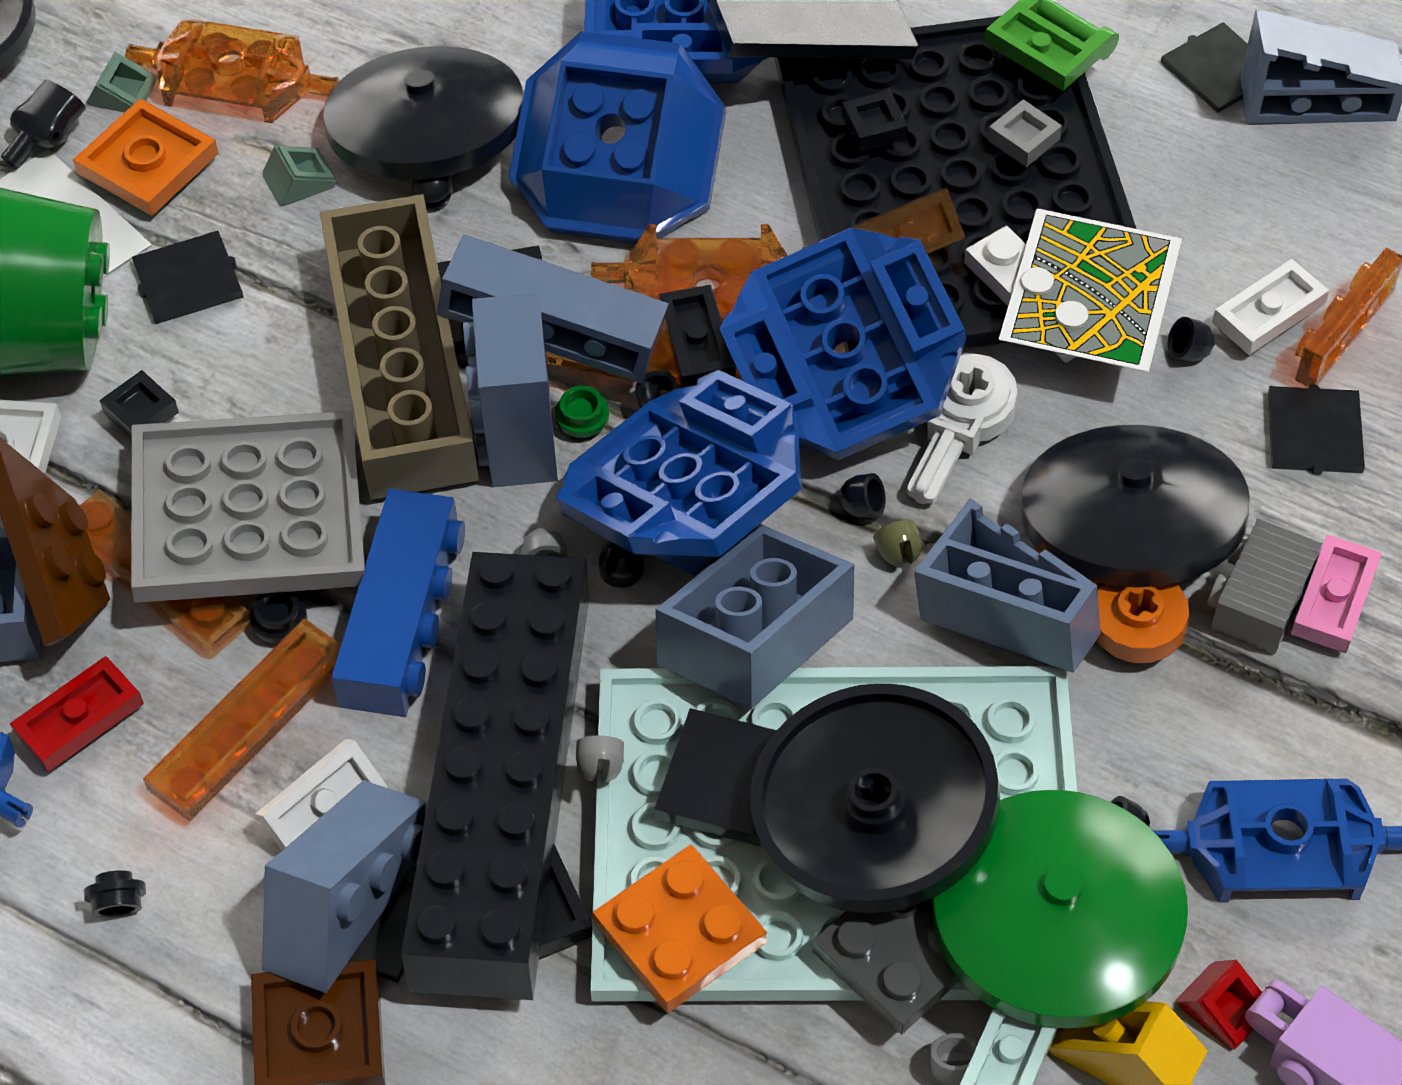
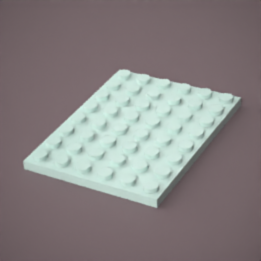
[591,666,1077,1001]

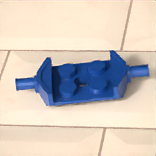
[1153,778,1402,903]

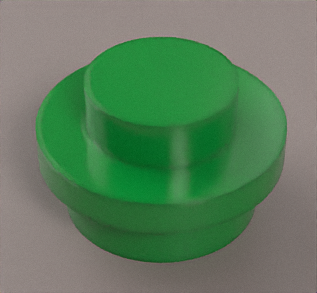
[555,386,609,438]

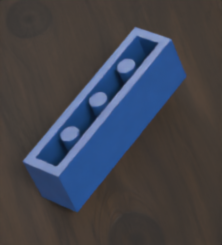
[331,488,465,718]

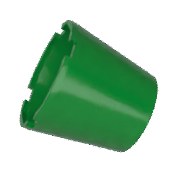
[0,188,110,377]

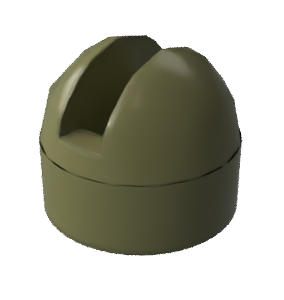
[873,519,922,567]

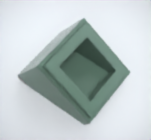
[86,51,158,112]
[263,146,337,206]

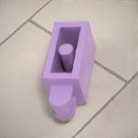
[1245,980,1402,1085]

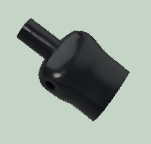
[1,80,86,168]

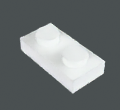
[1212,259,1329,355]
[255,739,388,850]

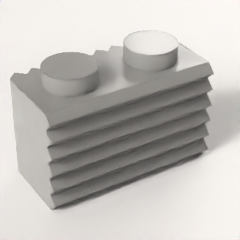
[1207,517,1323,654]

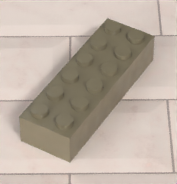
[320,194,479,500]

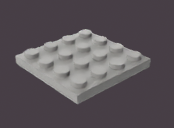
[131,411,365,603]

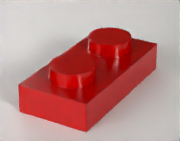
[9,656,144,772]

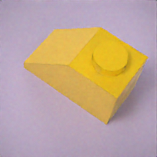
[1049,1001,1208,1085]

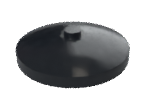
[323,46,523,180]
[1021,425,1250,587]
[750,684,1000,913]

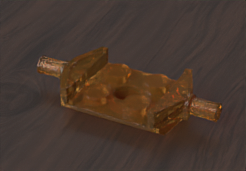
[125,19,339,123]
[591,224,787,322]

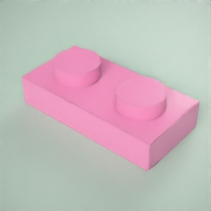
[1291,534,1382,653]

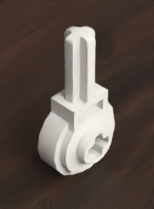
[907,353,1018,505]

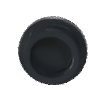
[249,591,308,643]
[84,870,146,917]

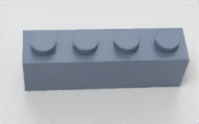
[437,234,669,384]

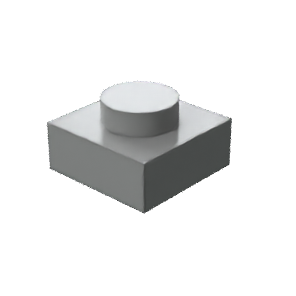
[988,100,1062,167]

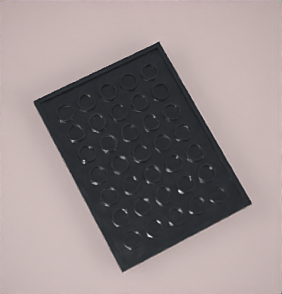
[774,16,1137,353]

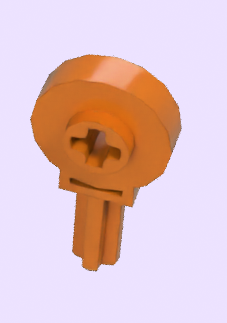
[1033,547,1189,663]

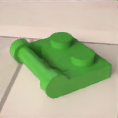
[985,0,1119,91]

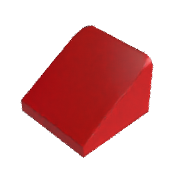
[1176,960,1262,1050]

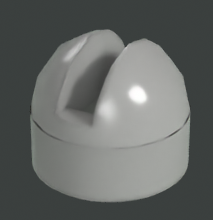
[522,528,568,557]
[576,736,624,783]
[930,1033,978,1085]

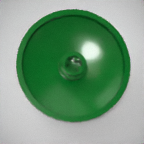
[932,790,1188,1028]

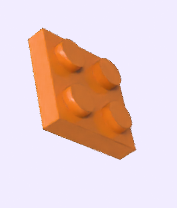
[73,98,219,216]
[592,844,767,1013]

